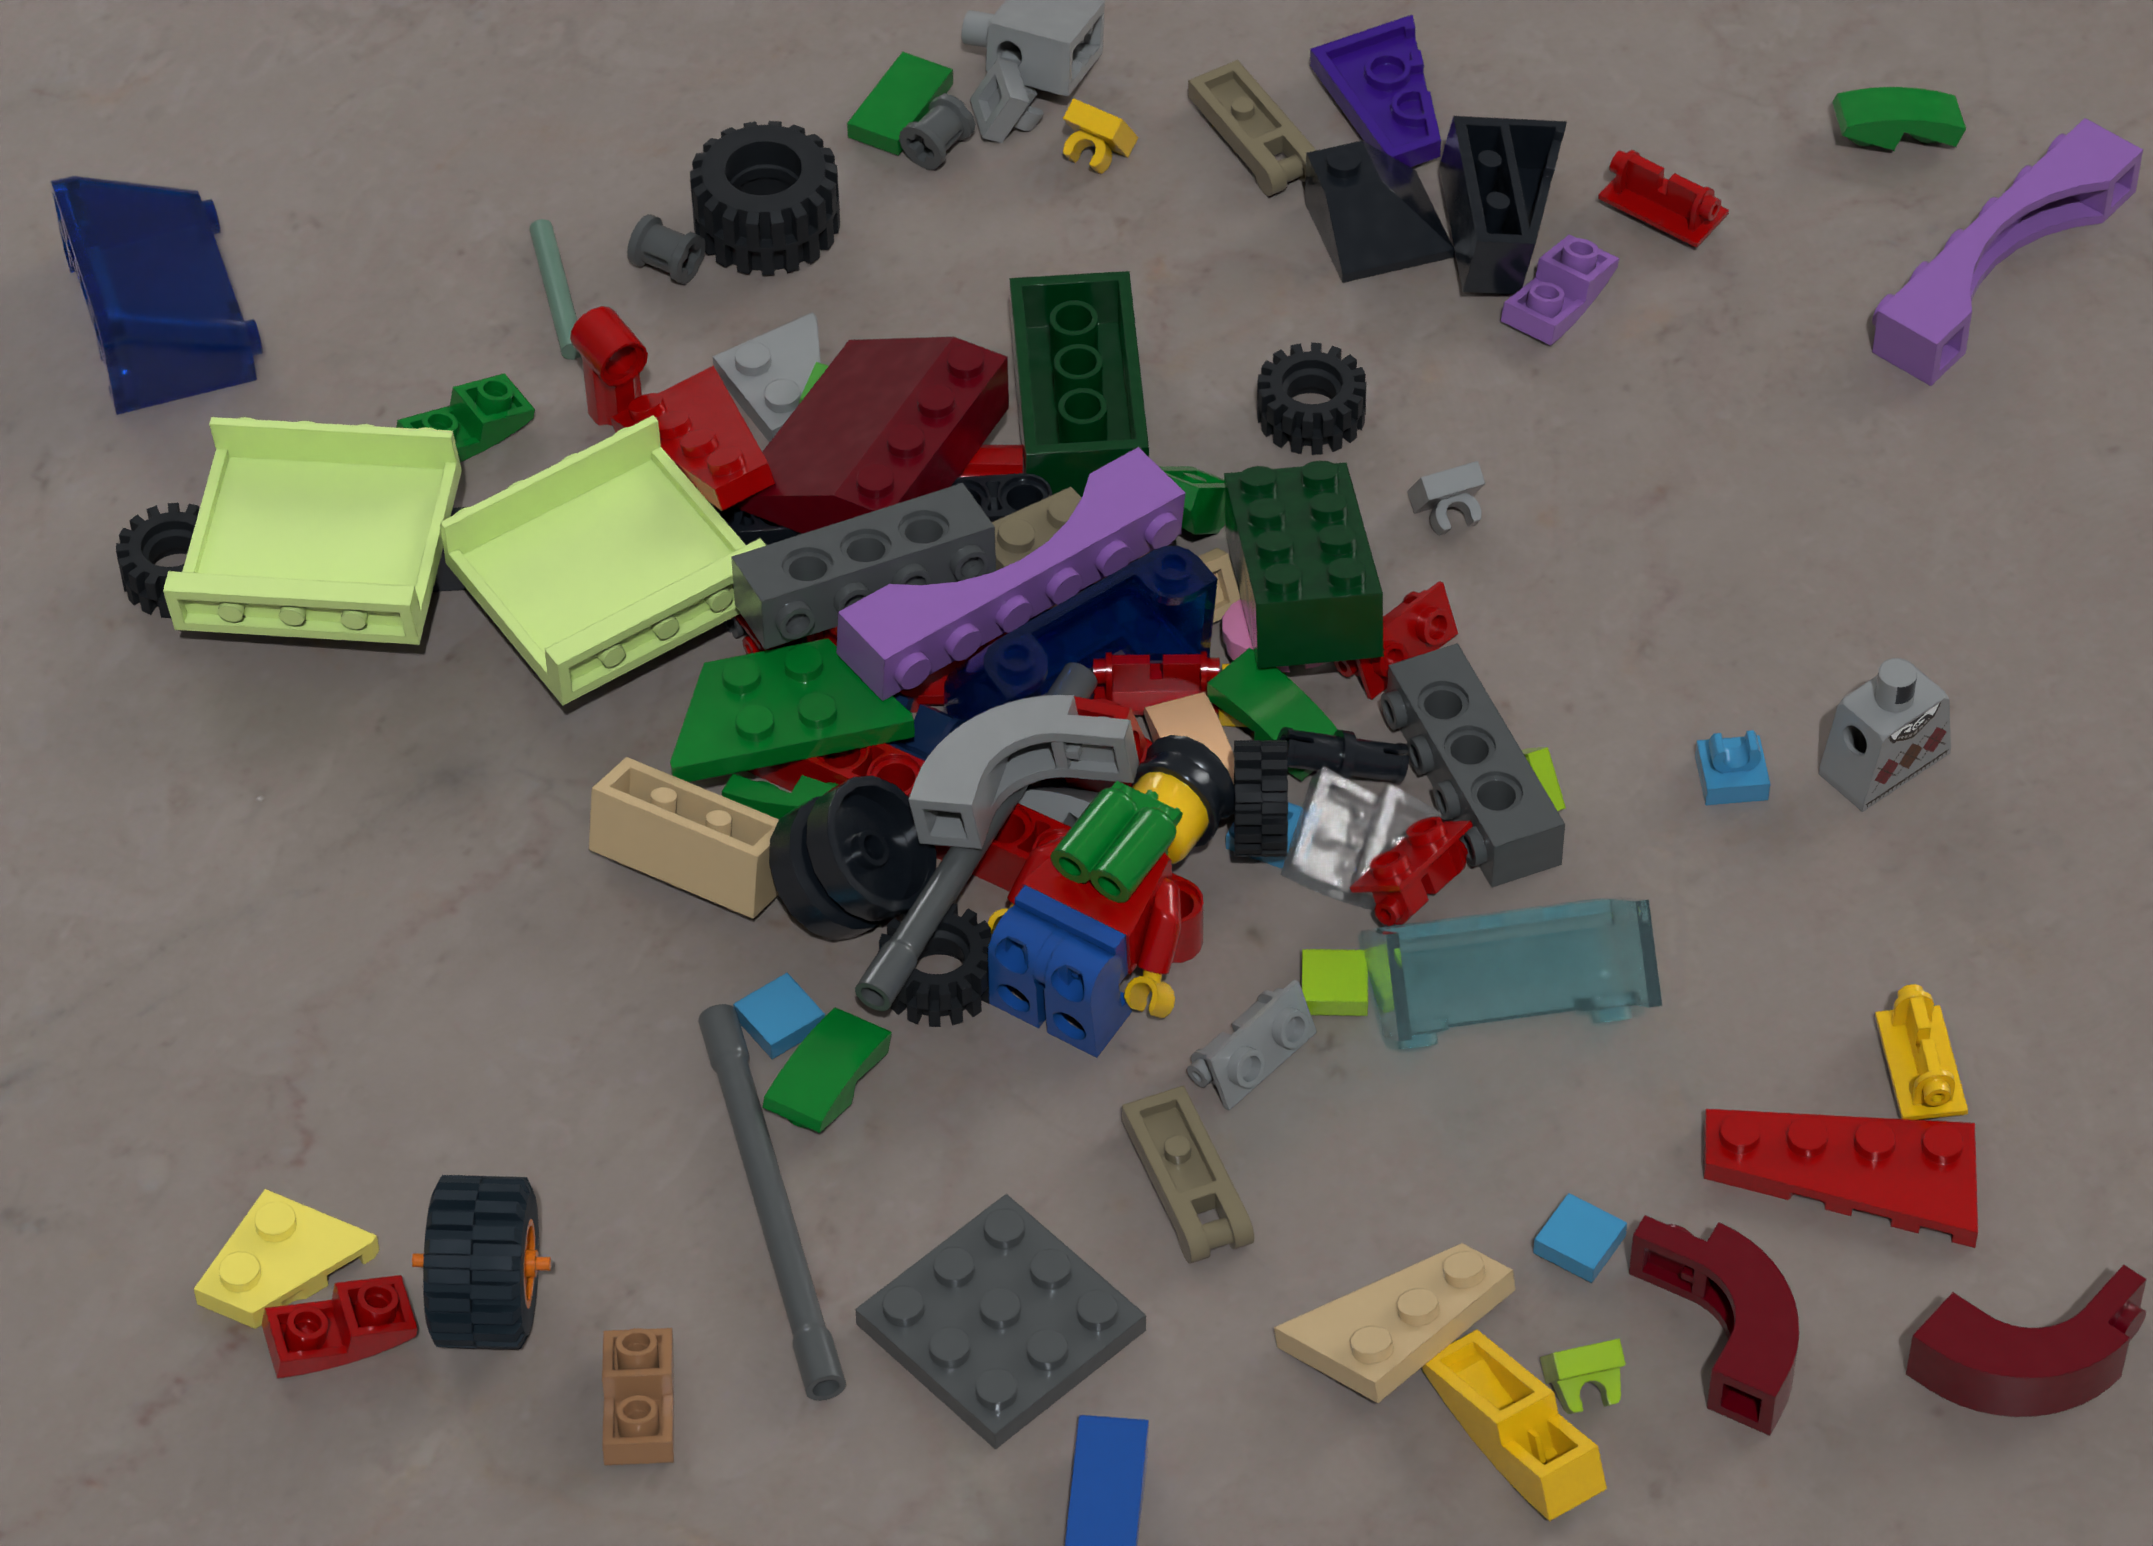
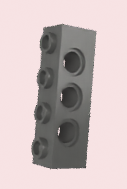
[731,483,996,650]
[1381,643,1565,888]

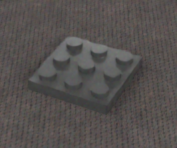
[855,1194,1146,1450]

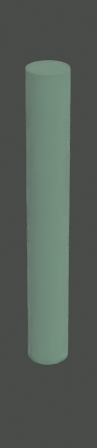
[529,219,581,360]

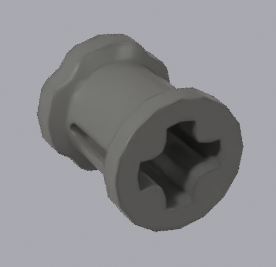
[899,93,976,170]
[627,214,706,284]

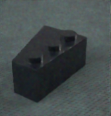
[1439,116,1567,294]

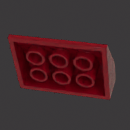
[732,336,1009,534]

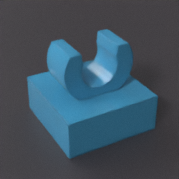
[1695,730,1770,805]

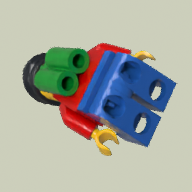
[987,735,1235,1058]

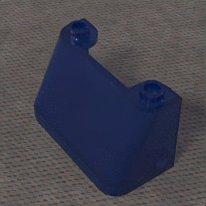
[50,175,263,415]
[944,546,1218,723]

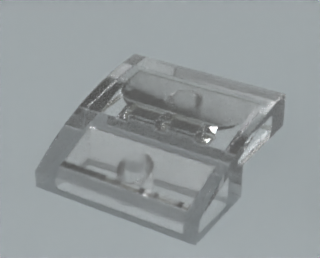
[1280,766,1443,911]

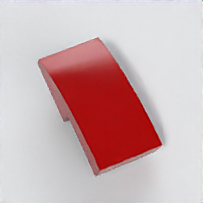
[262,1275,418,1379]

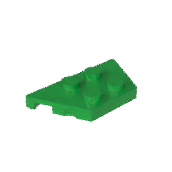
[670,638,915,782]

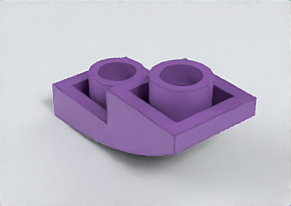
[1501,234,1619,346]

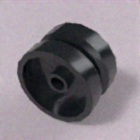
[769,776,937,940]

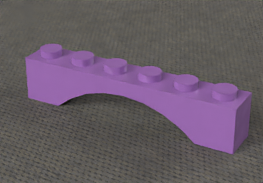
[1872,118,2143,386]
[836,447,1185,701]

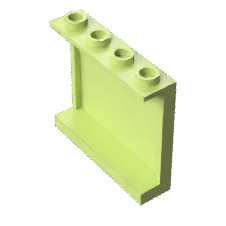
[440,415,766,706]
[163,417,462,645]

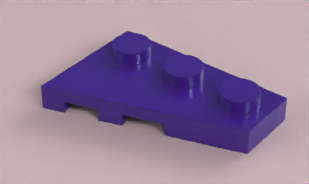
[1310,15,1441,167]

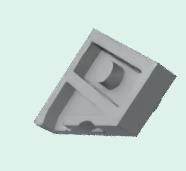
[713,312,821,442]

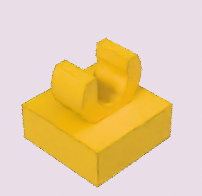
[1063,98,1139,174]

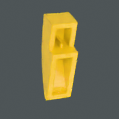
[1422,1329,1607,1521]

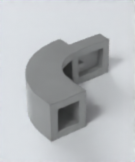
[909,695,1139,849]

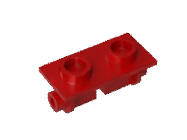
[1598,150,1729,248]
[1334,581,1459,700]
[1093,651,1220,715]
[1350,817,1473,926]

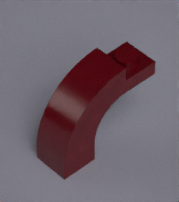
[1629,1215,1799,1436]
[1906,1265,2147,1417]

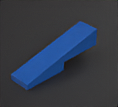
[1065,1415,1149,1546]

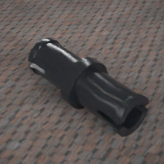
[1277,727,1409,784]

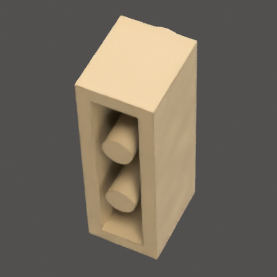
[589,757,779,919]

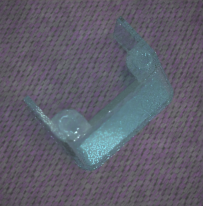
[1361,897,1662,1049]

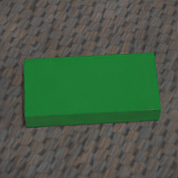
[847,51,953,156]

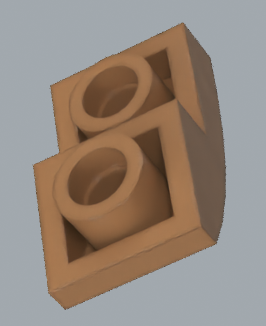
[602,1328,674,1466]

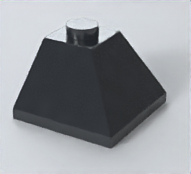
[1305,141,1454,283]

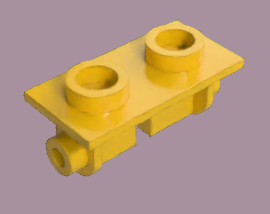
[1875,984,1968,1120]

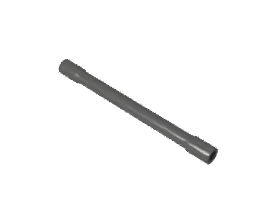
[855,662,1098,1011]
[698,1004,846,1401]

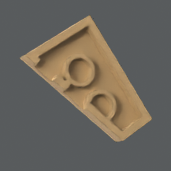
[1274,1243,1515,1403]

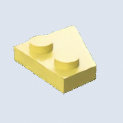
[194,1189,379,1329]

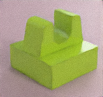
[1540,1338,1626,1414]

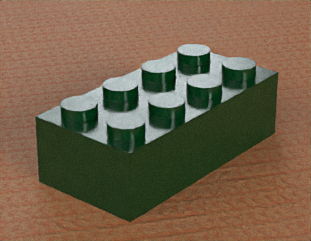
[1009,271,1149,498]
[1224,461,1384,668]

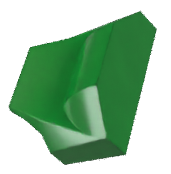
[1160,466,1226,534]

